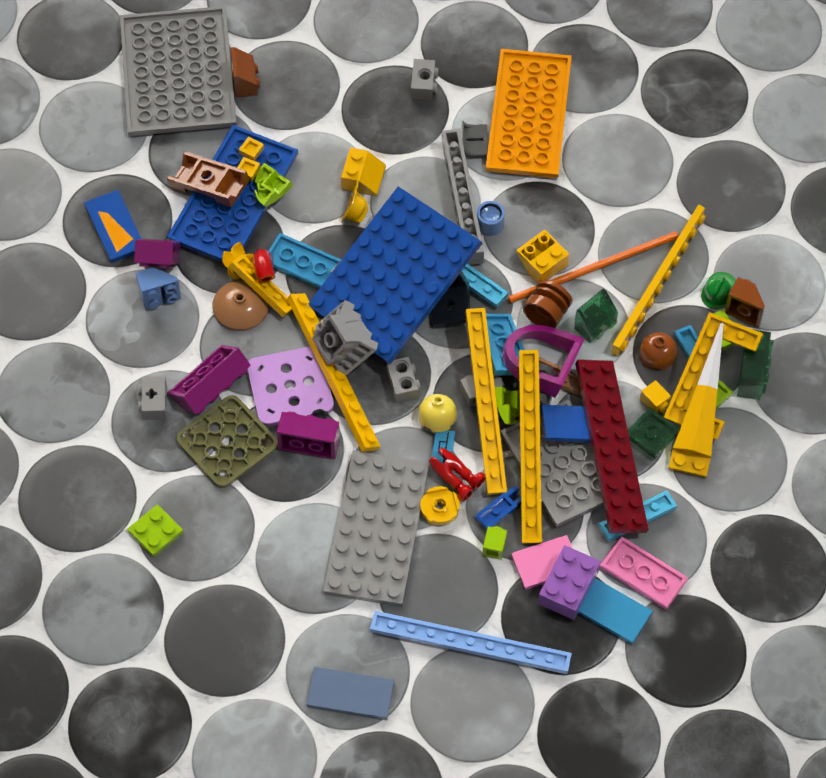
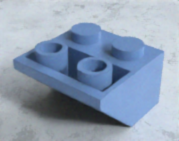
[135,267,181,310]

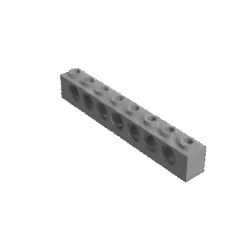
[442,128,484,265]

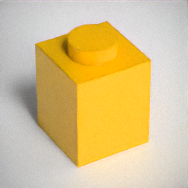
[640,380,671,415]

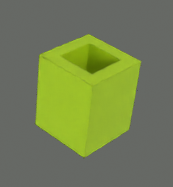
[482,526,507,560]

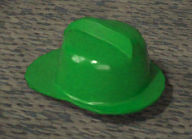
[701,272,736,310]

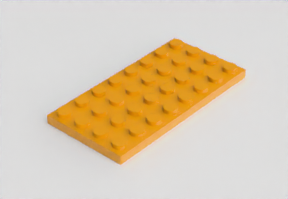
[486,49,572,178]

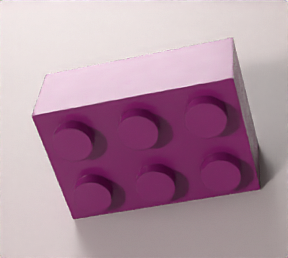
[134,239,180,268]
[277,411,340,460]

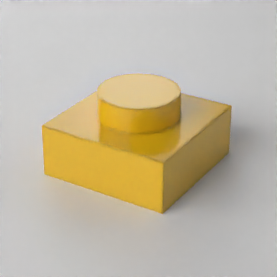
[239,137,264,161]
[237,157,260,181]

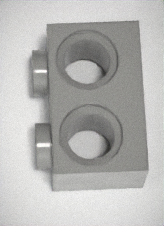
[386,357,421,403]

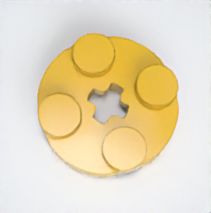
[420,486,460,525]

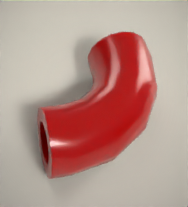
[253,249,276,283]

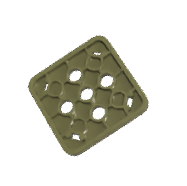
[177,395,278,488]

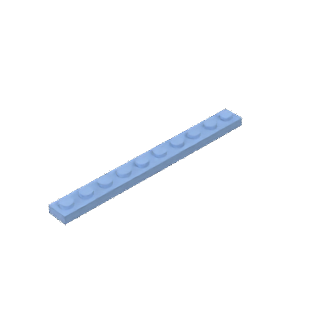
[370,611,572,674]

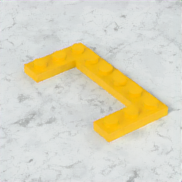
[664,312,763,440]

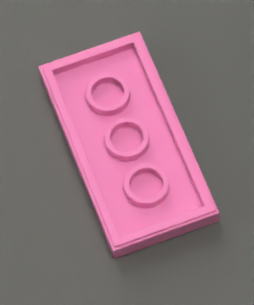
[600,536,688,610]

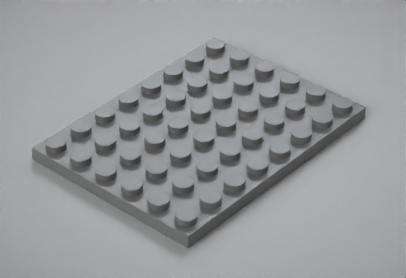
[120,6,237,136]

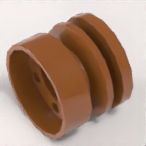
[523,280,573,328]

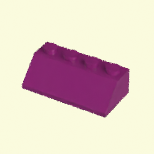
[167,345,251,414]

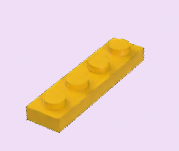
[229,255,293,317]

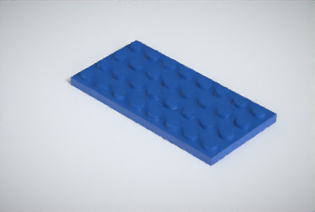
[167,125,299,263]

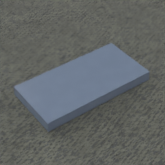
[307,667,394,720]

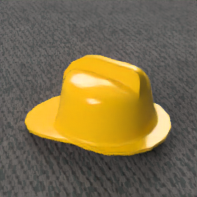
[341,181,368,223]

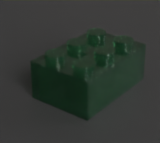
[737,329,774,400]

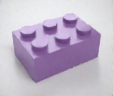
[538,545,601,620]

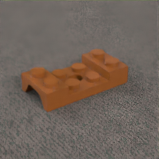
[166,151,250,207]

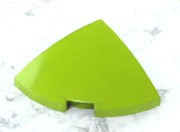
[255,163,293,207]
[495,387,520,425]

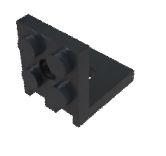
[432,271,470,329]

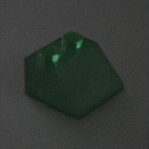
[574,288,618,343]

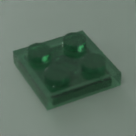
[628,407,680,459]

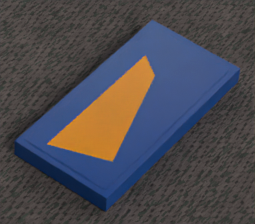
[84,190,142,263]

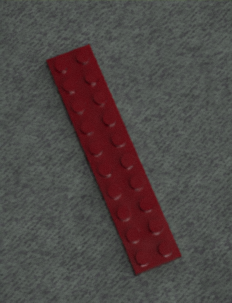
[575,359,649,533]

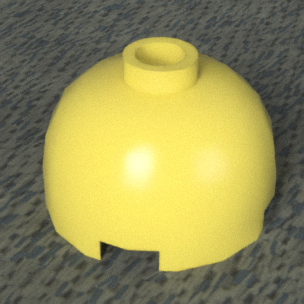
[419,394,457,432]

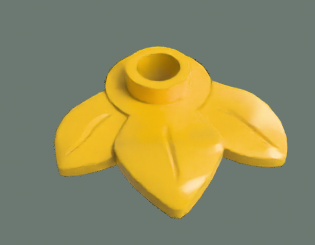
[222,242,254,280]

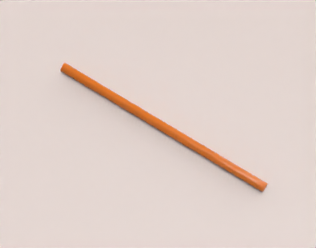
[508,231,679,303]

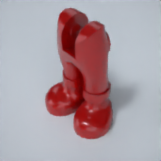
[428,447,486,502]

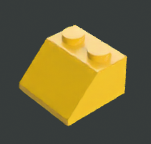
[341,147,386,196]

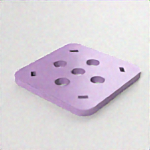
[247,346,334,426]

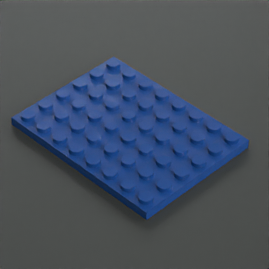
[308,186,483,364]

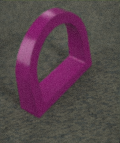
[502,325,584,398]

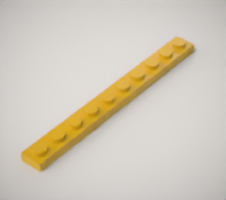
[611,204,706,357]
[287,293,381,452]
[465,308,507,496]
[519,350,542,544]

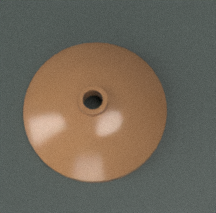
[212,280,269,331]

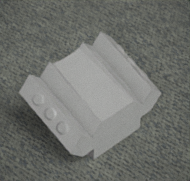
[312,300,378,375]

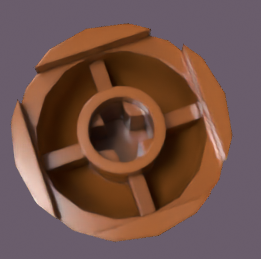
[639,332,677,371]

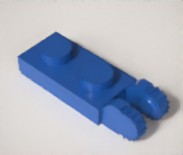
[475,486,521,531]

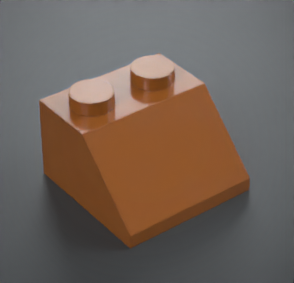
[231,47,260,97]
[725,277,765,328]

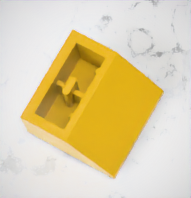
[516,229,569,283]

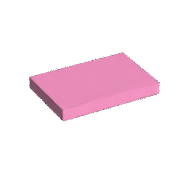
[511,535,572,590]

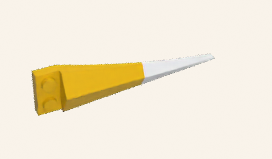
[668,322,724,478]

